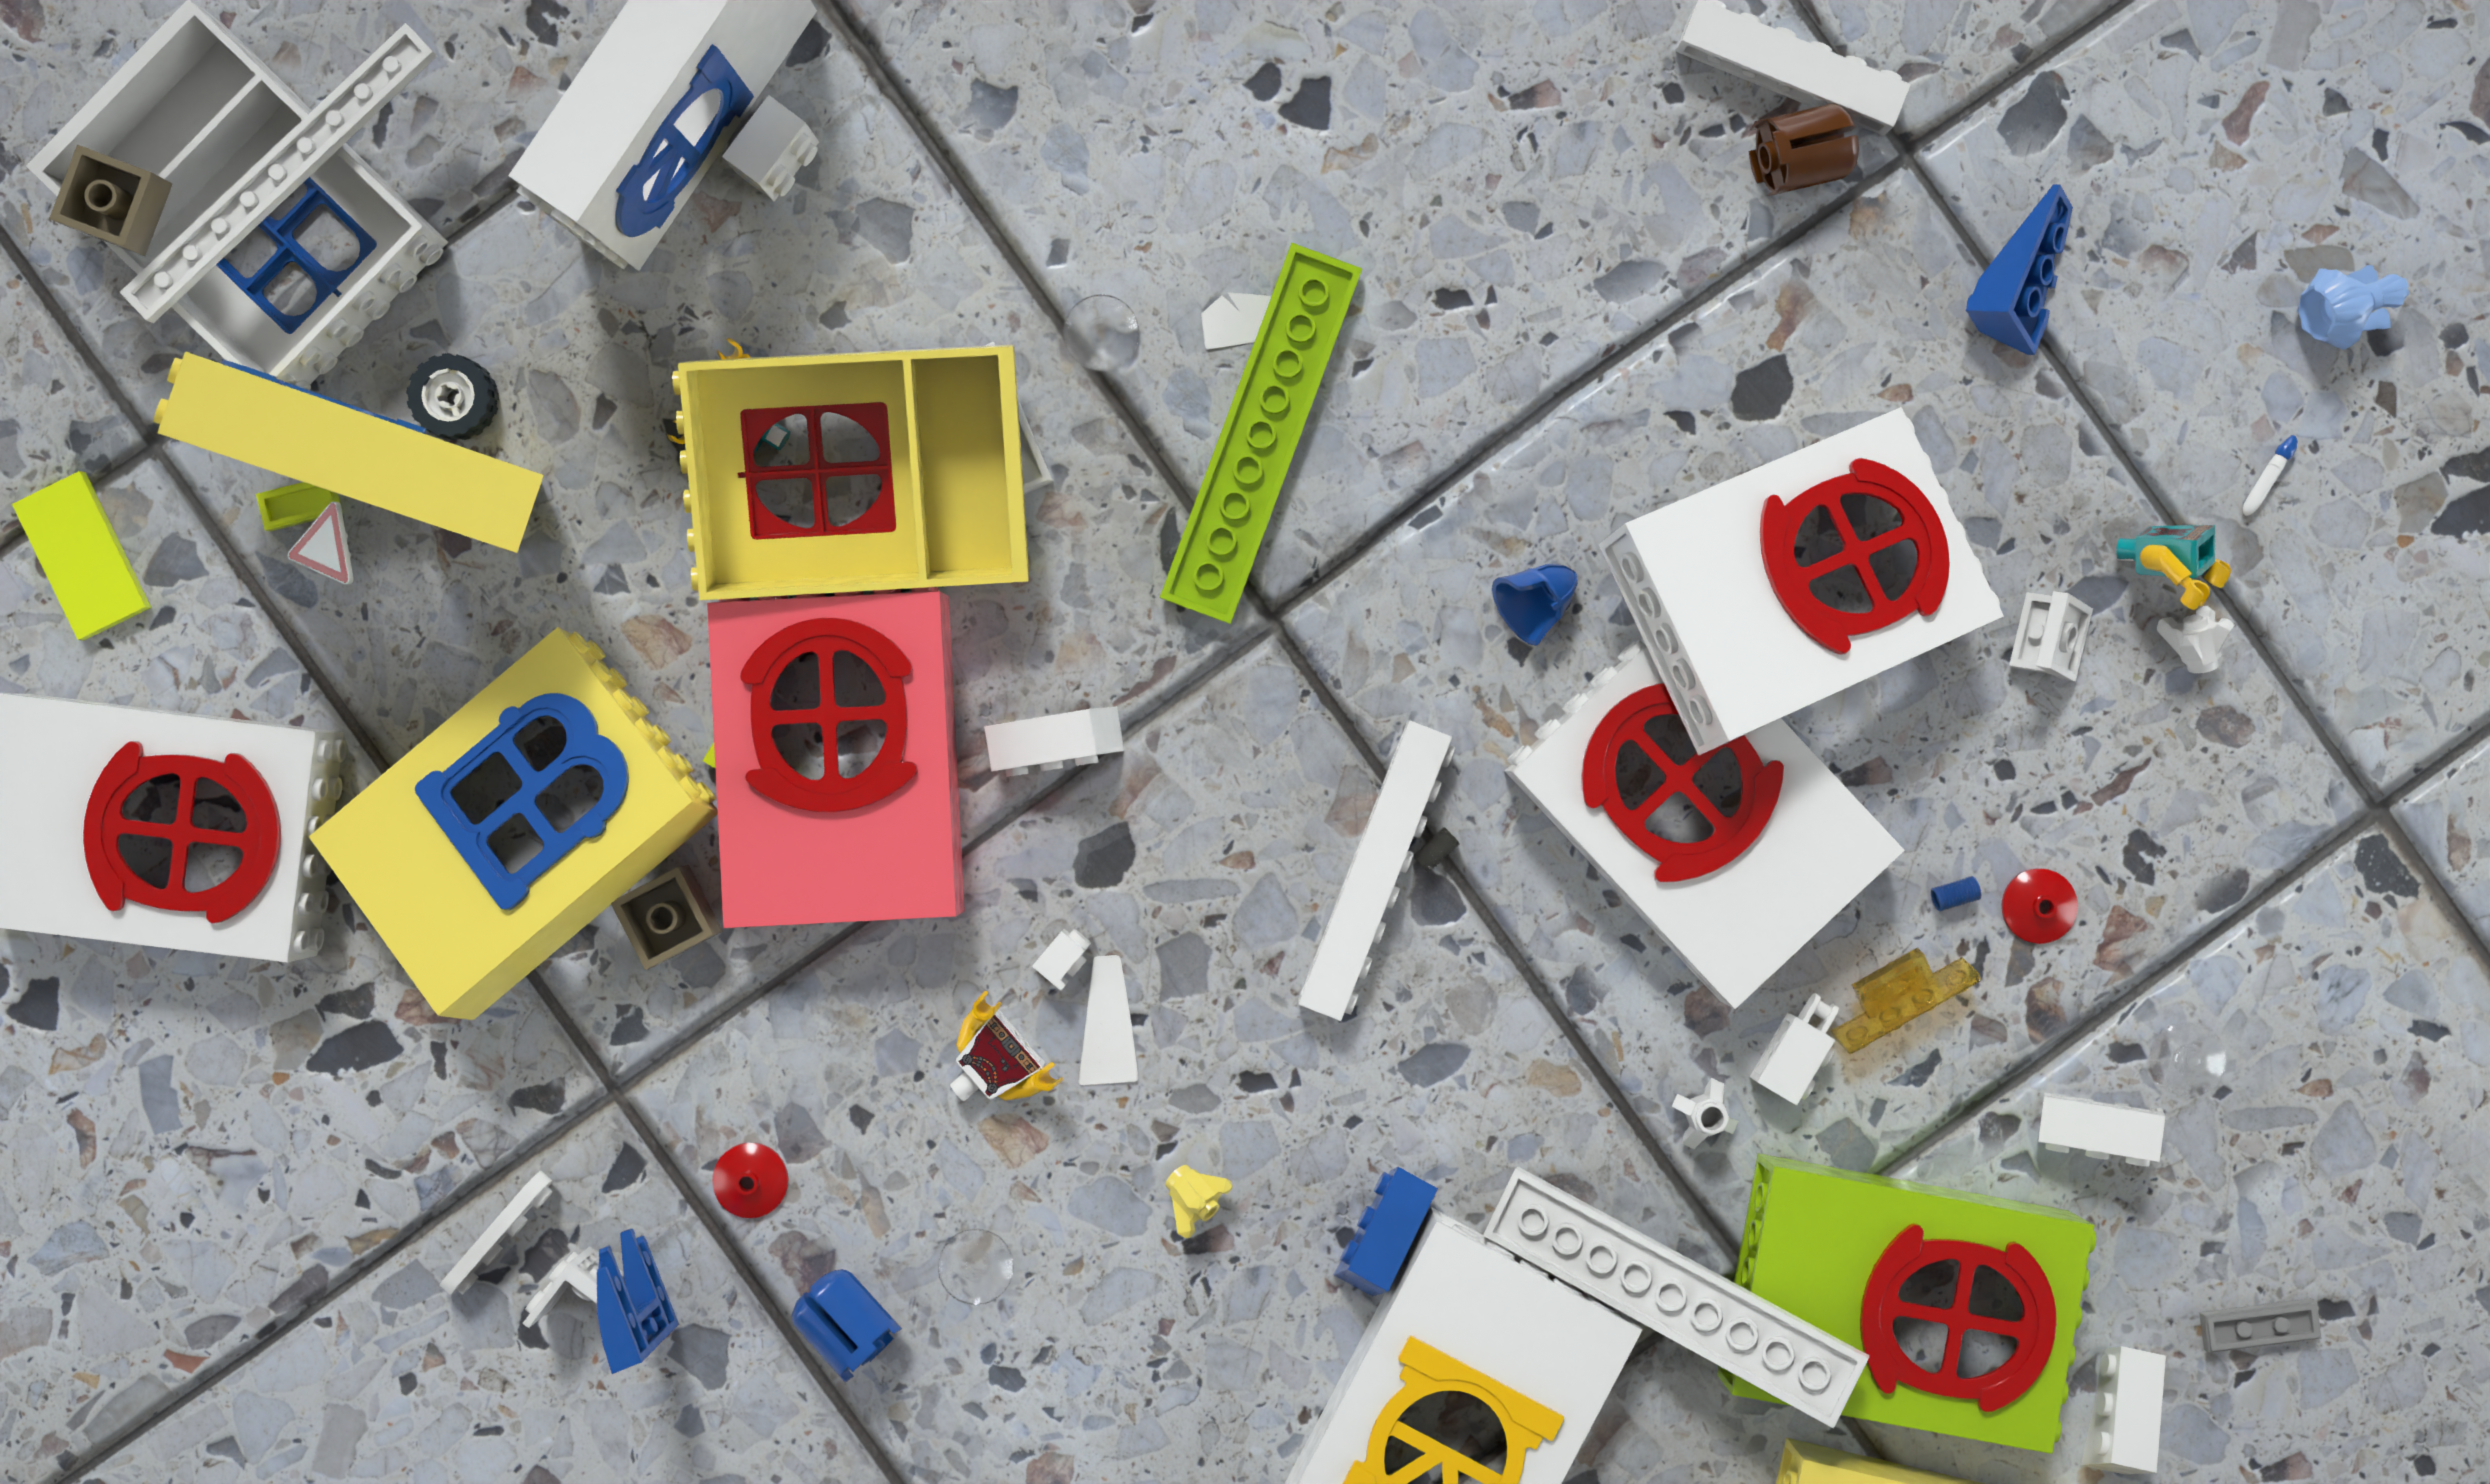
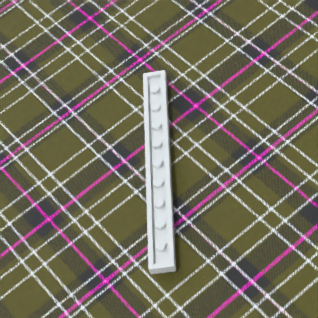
[120,23,437,323]

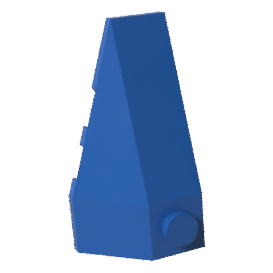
[1966,184,2073,355]

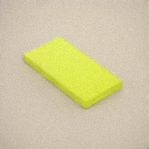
[12,471,152,641]

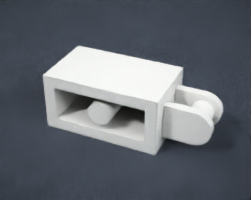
[1750,993,1839,1105]

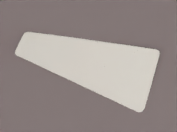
[1201,292,1271,349]
[1078,955,1138,1086]

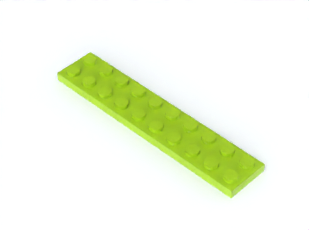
[1159,242,1362,625]

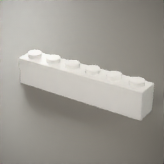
[1675,0,1911,136]

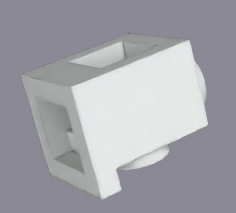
[1032,929,1091,990]

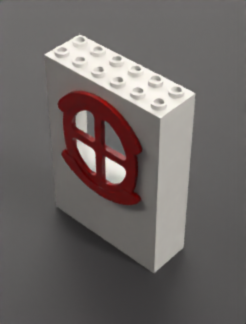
[1598,407,2004,755]
[1505,640,1905,1009]
[0,693,347,963]

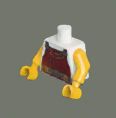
[950,991,1063,1101]

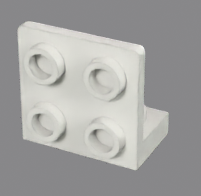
[523,1246,624,1328]

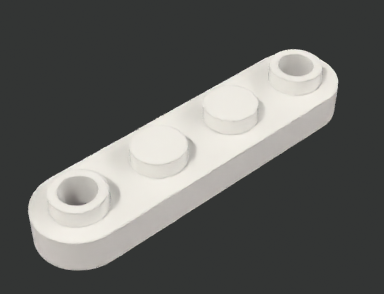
[439,1171,553,1296]

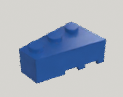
[1333,1167,1438,1297]

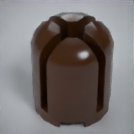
[1749,104,1859,196]

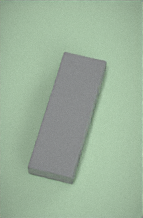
[2199,1298,2322,1353]

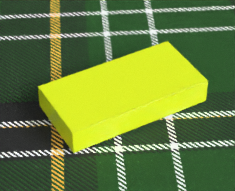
[256,482,343,532]

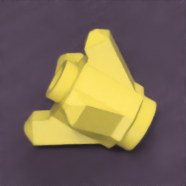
[1165,1165,1233,1239]

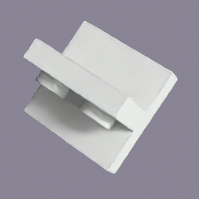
[2009,591,2093,682]

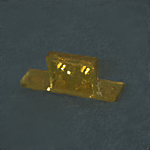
[1831,947,1981,1054]

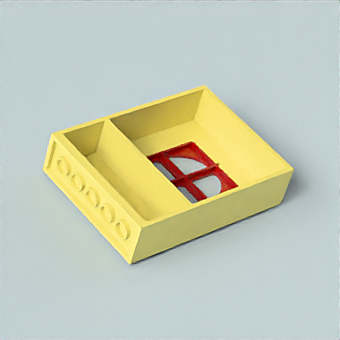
[672,345,1029,600]

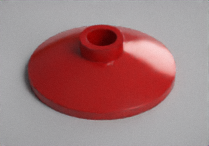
[2001,868,2078,944]
[712,1142,789,1218]

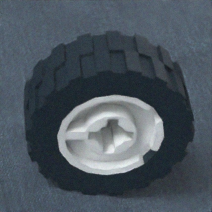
[406,353,499,441]

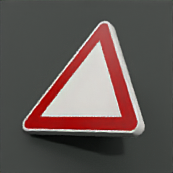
[288,502,354,584]

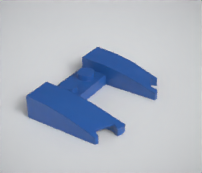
[596,1228,679,1374]

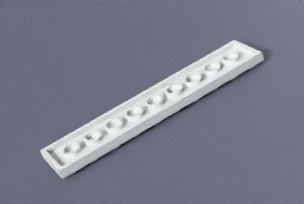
[1483,1167,1869,1429]

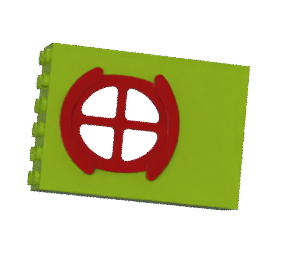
[1717,1153,2096,1454]

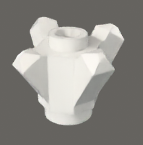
[2157,606,2235,673]
[1672,1078,1739,1149]

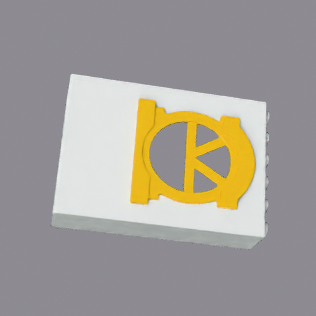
[1285,1207,1642,1484]

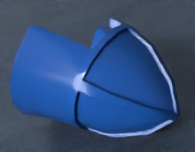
[1492,564,1578,646]

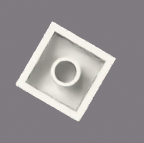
[722,95,819,201]

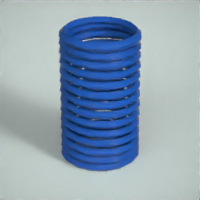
[1931,876,1982,912]

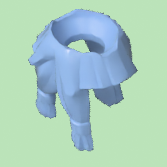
[2297,265,2410,350]

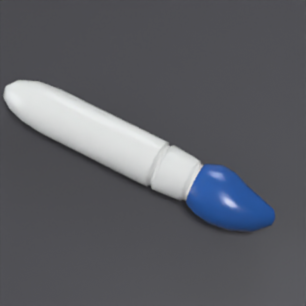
[2243,435,2298,516]

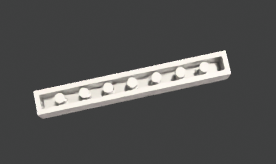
[1298,720,1455,1021]

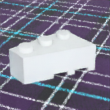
[984,706,1124,777]
[2038,1093,2166,1167]
[2081,1346,2166,1475]

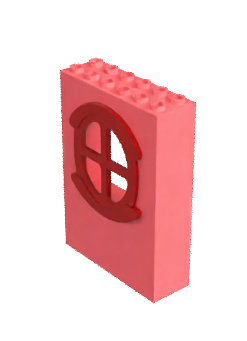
[707,587,965,928]

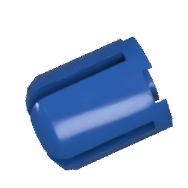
[791,1269,902,1382]

